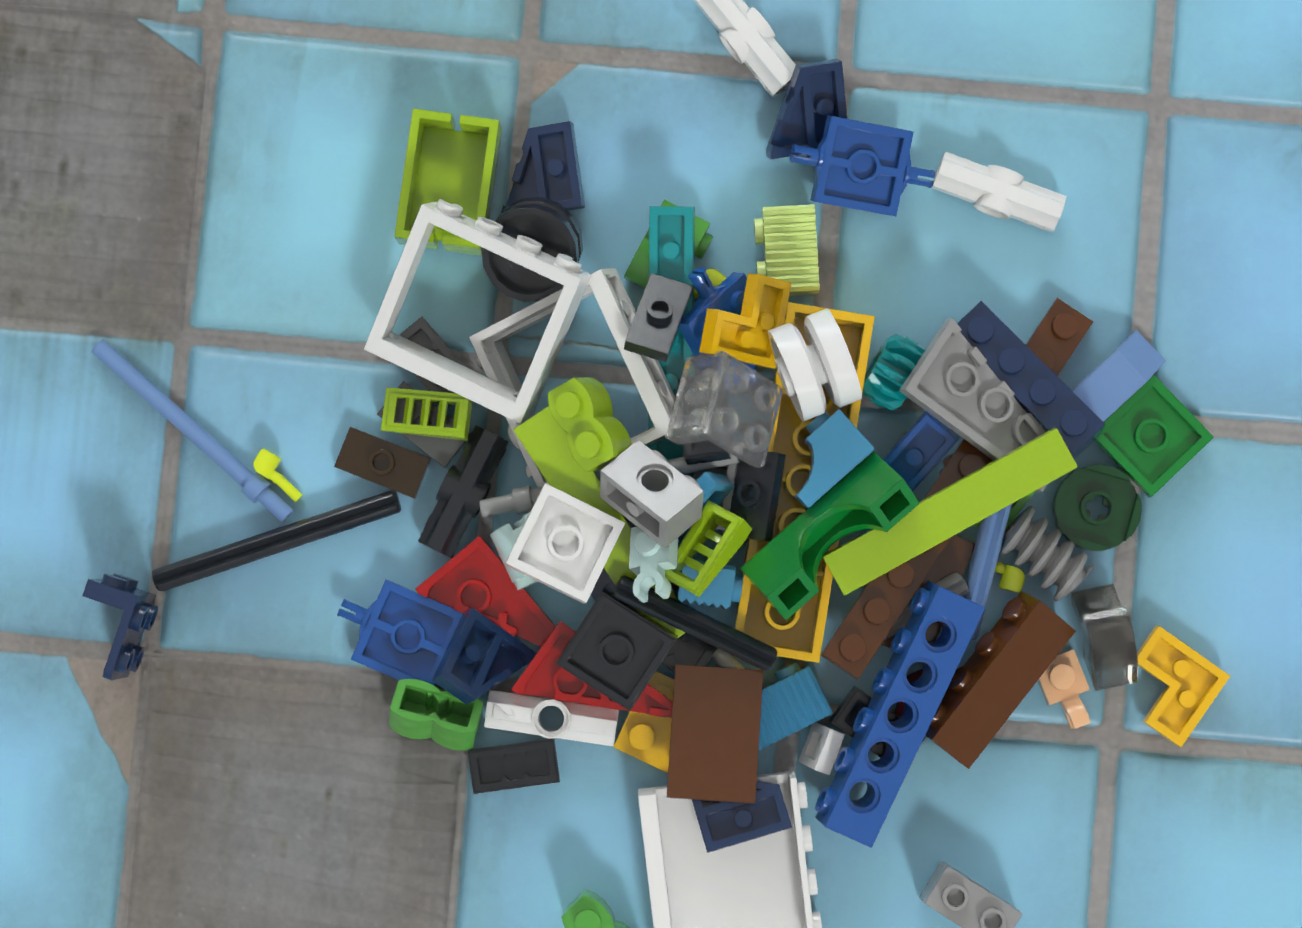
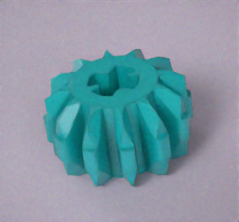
[862,334,925,411]

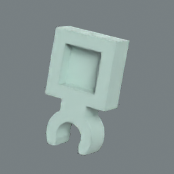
[629,527,678,603]

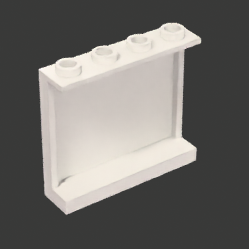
[638,771,822,928]

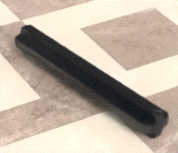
[613,576,777,671]

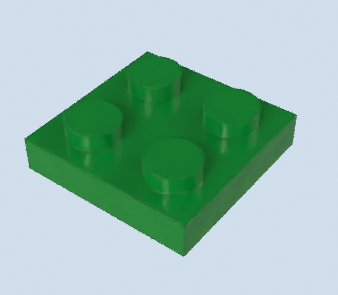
[1095,375,1214,497]

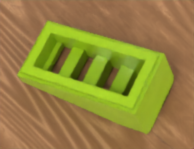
[381,387,473,441]
[665,500,752,597]

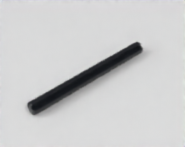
[152,490,401,591]

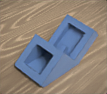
[1072,330,1166,422]

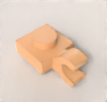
[1038,649,1091,729]

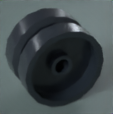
[481,197,583,302]

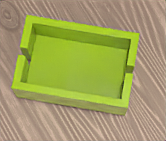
[394,108,502,256]

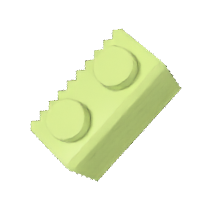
[754,204,820,296]

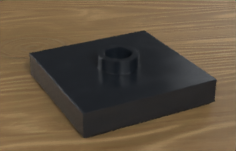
[556,589,678,711]

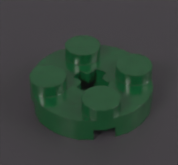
[1052,464,1142,551]

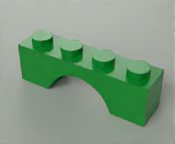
[740,451,920,620]

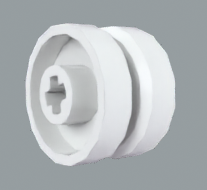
[768,308,862,422]

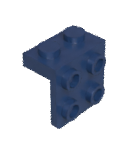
[82,573,158,680]

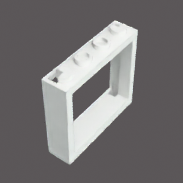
[364,199,592,424]
[469,268,682,488]

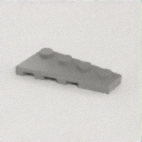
[899,318,1047,492]

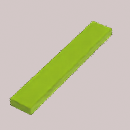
[513,406,685,637]
[823,427,1078,596]

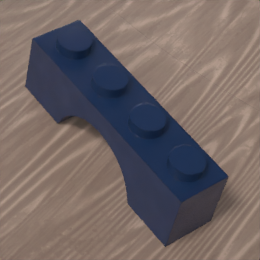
[957,301,1105,460]

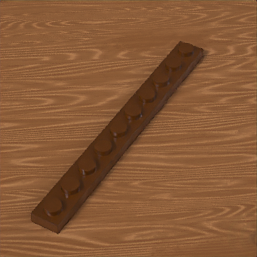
[820,298,1093,680]

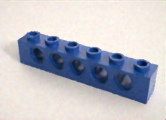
[815,580,985,848]

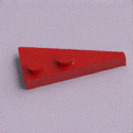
[415,535,556,647]
[511,620,673,718]

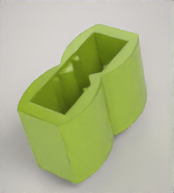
[548,377,632,472]

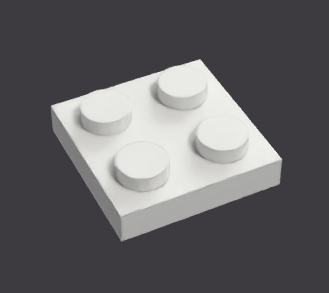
[505,483,625,604]

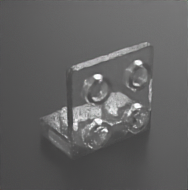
[665,351,783,468]

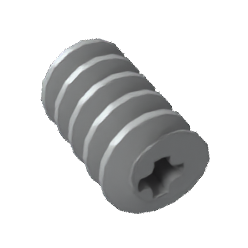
[1001,506,1094,601]

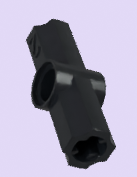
[418,425,509,558]

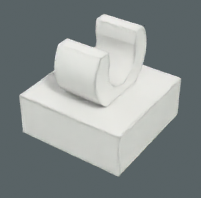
[798,722,845,775]

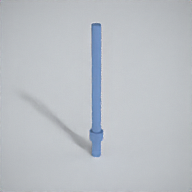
[92,339,294,523]

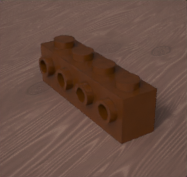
[925,591,1076,769]

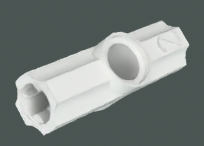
[693,0,796,98]
[931,152,1067,232]
[484,689,619,747]

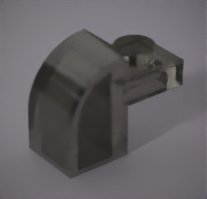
[1071,584,1138,691]

